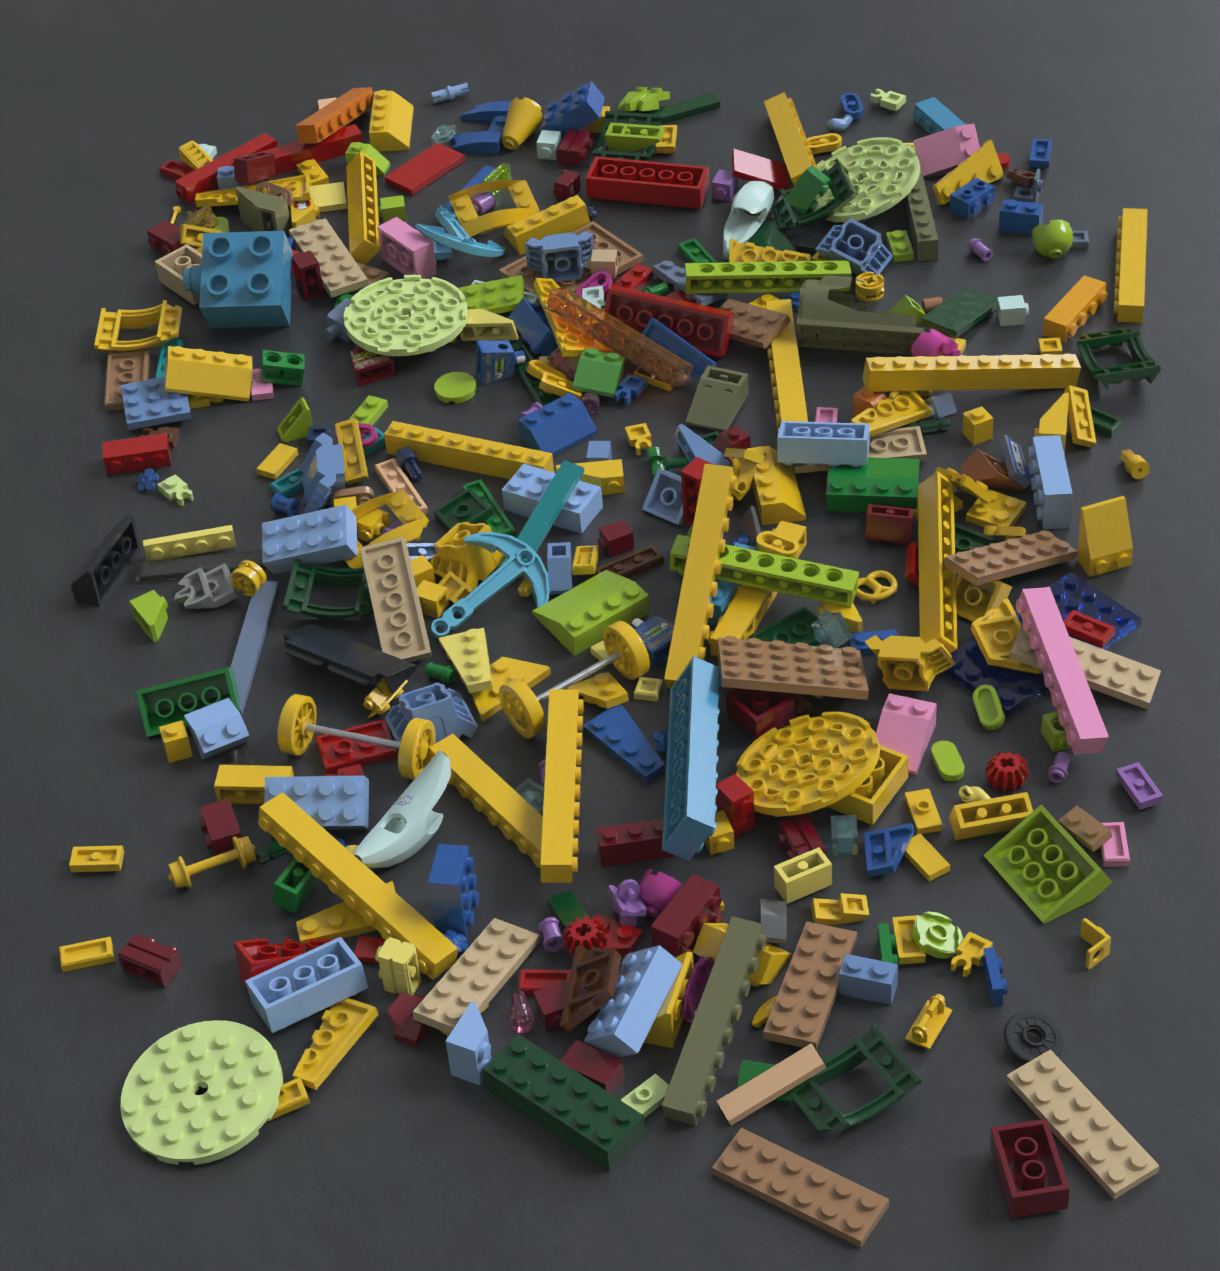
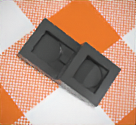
[759,898,787,944]

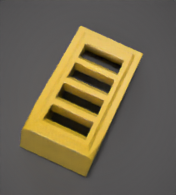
[178,140,213,170]

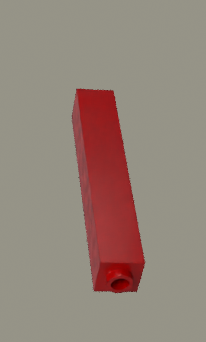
[262,124,363,175]
[175,133,278,204]

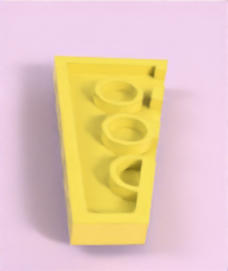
[438,628,493,693]

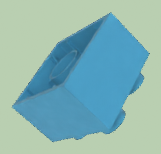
[183,231,293,329]

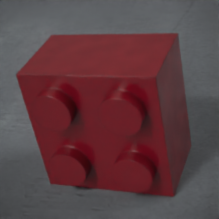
[726,688,795,740]

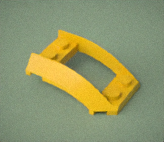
[448,180,540,237]
[94,300,183,353]
[344,490,429,569]

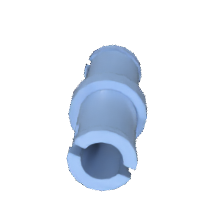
[431,82,470,104]

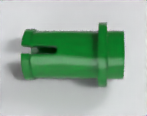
[642,282,669,296]
[425,662,457,684]

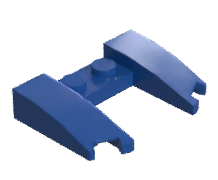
[450,101,511,155]

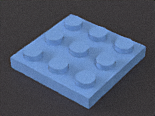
[121,377,191,430]

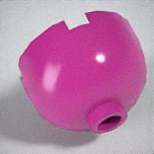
[639,869,683,918]

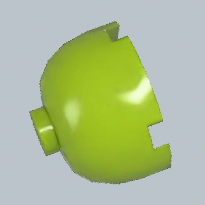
[1031,220,1073,259]

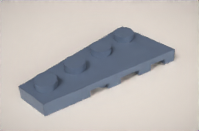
[652,261,727,306]

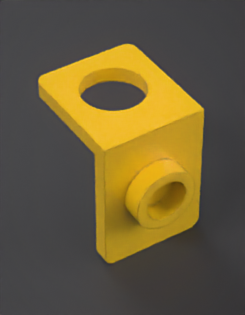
[1080,918,1111,970]

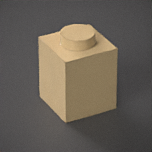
[587,249,618,278]

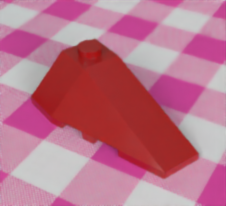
[234,939,334,988]

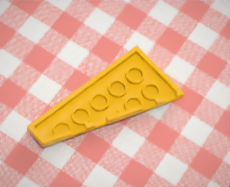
[195,174,311,208]
[533,278,615,357]

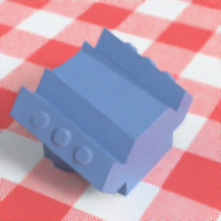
[815,218,893,276]
[525,231,594,282]
[299,433,345,513]
[385,683,478,744]

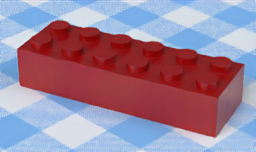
[586,156,710,209]
[601,286,735,357]

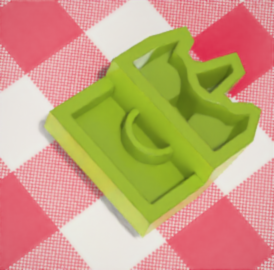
[617,87,670,111]

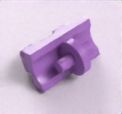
[607,879,647,926]

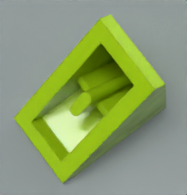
[276,397,313,442]

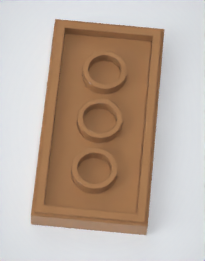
[104,350,150,411]

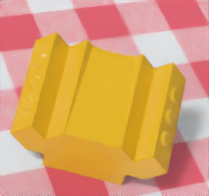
[430,522,504,589]
[864,635,956,692]

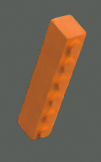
[295,87,374,144]

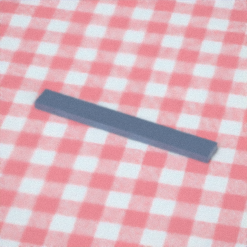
[230,581,279,716]

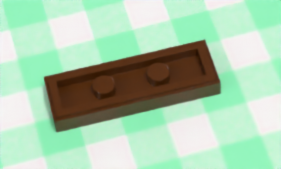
[594,544,664,578]

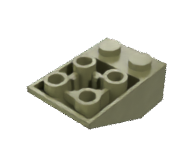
[235,187,292,236]
[685,366,749,432]

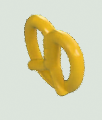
[856,570,898,604]

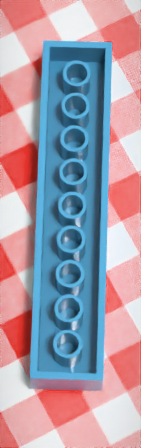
[662,656,721,861]

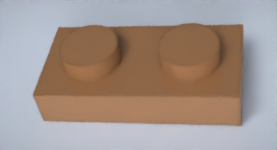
[1058,806,1113,852]

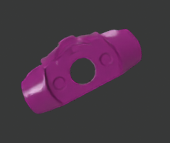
[682,956,715,1024]

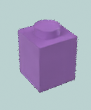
[712,169,738,201]

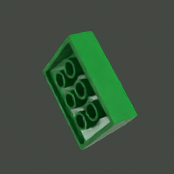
[826,457,920,514]

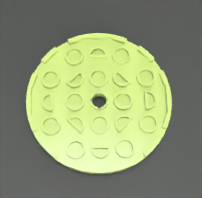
[813,137,920,222]
[344,275,468,356]
[120,1020,283,1165]

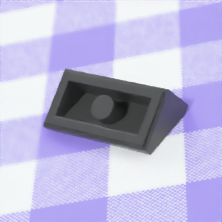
[738,506,761,551]

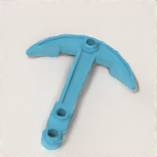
[415,205,506,257]
[431,532,550,638]

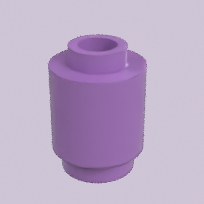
[471,191,496,217]

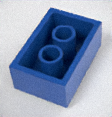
[541,81,605,140]
[428,844,480,937]

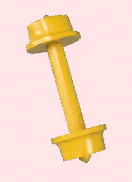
[168,836,256,889]

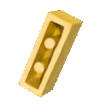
[214,765,294,804]
[949,792,1033,840]

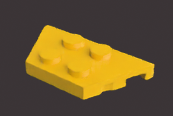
[971,598,1042,674]
[470,657,551,722]

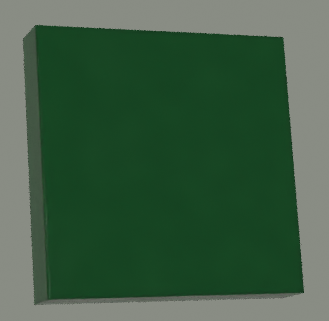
[433,487,494,530]

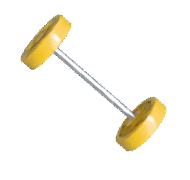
[499,621,650,739]
[277,694,436,780]

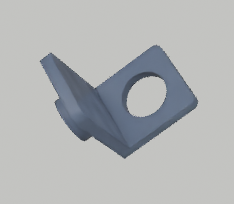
[1014,169,1043,202]
[924,392,957,420]

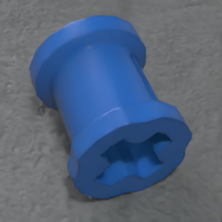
[270,493,300,517]

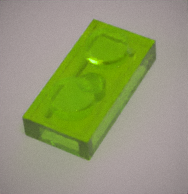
[481,162,512,195]

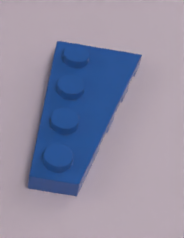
[630,318,717,380]
[583,704,665,783]

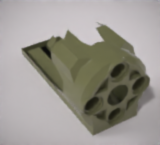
[796,275,924,356]

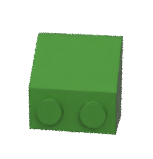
[572,348,625,398]

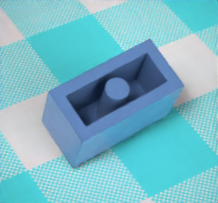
[839,954,898,1005]

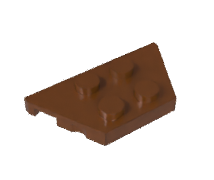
[560,945,621,1032]

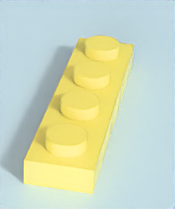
[143,525,236,563]

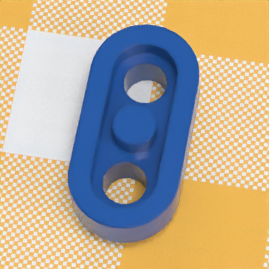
[840,93,863,121]

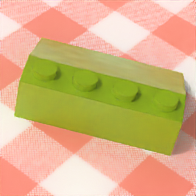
[532,570,649,656]
[984,804,1113,924]

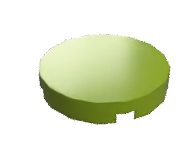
[434,372,476,404]
[911,911,963,959]

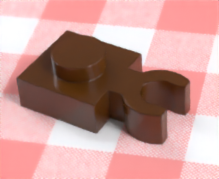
[1006,168,1042,188]
[140,427,180,448]

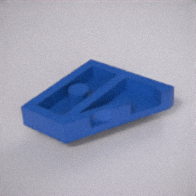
[864,823,914,877]

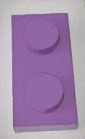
[1116,762,1163,810]

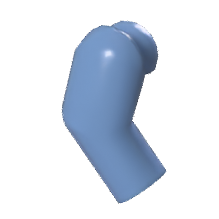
[826,114,853,132]

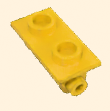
[363,678,408,718]
[905,994,952,1050]

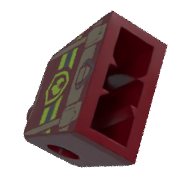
[350,345,395,387]

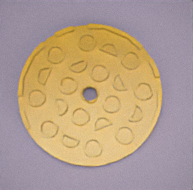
[736,712,880,817]

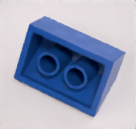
[508,298,561,356]
[518,393,597,456]

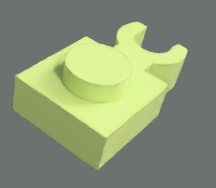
[870,89,906,111]
[157,475,194,506]

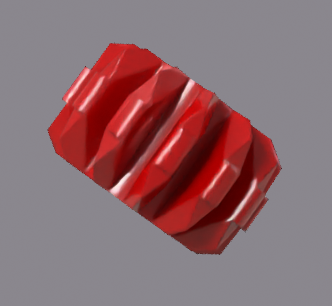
[985,750,1028,792]
[562,915,608,958]

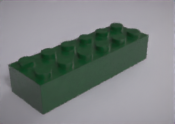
[482,1034,646,1172]

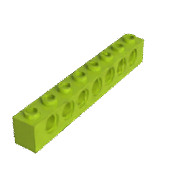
[685,260,851,294]
[670,535,859,607]

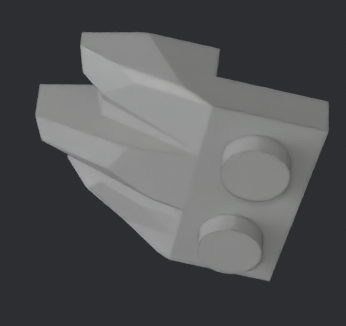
[175,563,238,609]

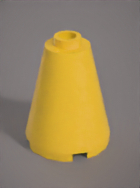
[501,97,544,150]

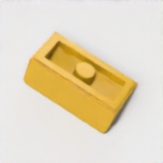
[180,224,222,247]

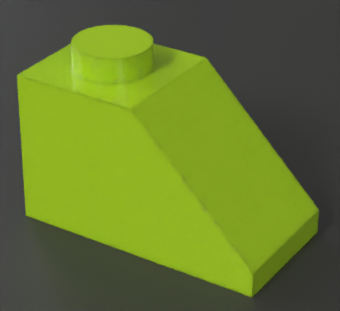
[345,142,390,176]
[129,590,168,643]

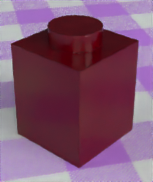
[597,520,634,558]

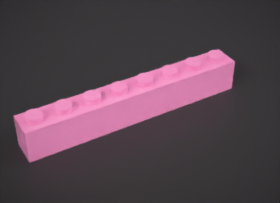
[1016,587,1109,755]

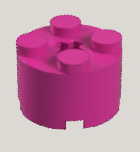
[911,329,961,357]

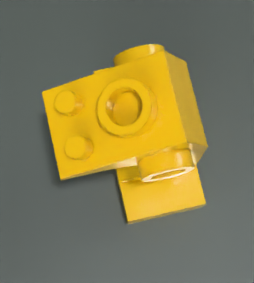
[724,448,764,501]

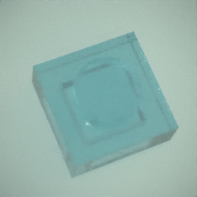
[431,125,457,143]

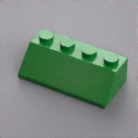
[136,667,240,737]

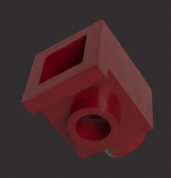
[553,169,581,201]

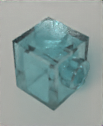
[811,611,853,649]

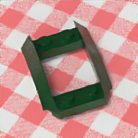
[593,111,662,161]
[771,158,859,231]
[1077,328,1161,391]
[282,558,374,619]
[788,1024,922,1133]

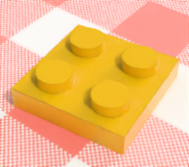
[966,489,1027,527]

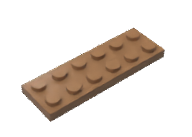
[944,530,1077,586]
[763,921,857,1050]
[712,1128,889,1248]

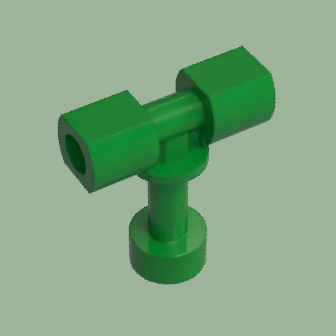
[647,447,690,480]

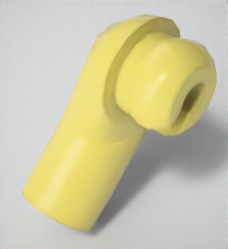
[958,786,992,803]

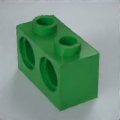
[260,350,305,386]

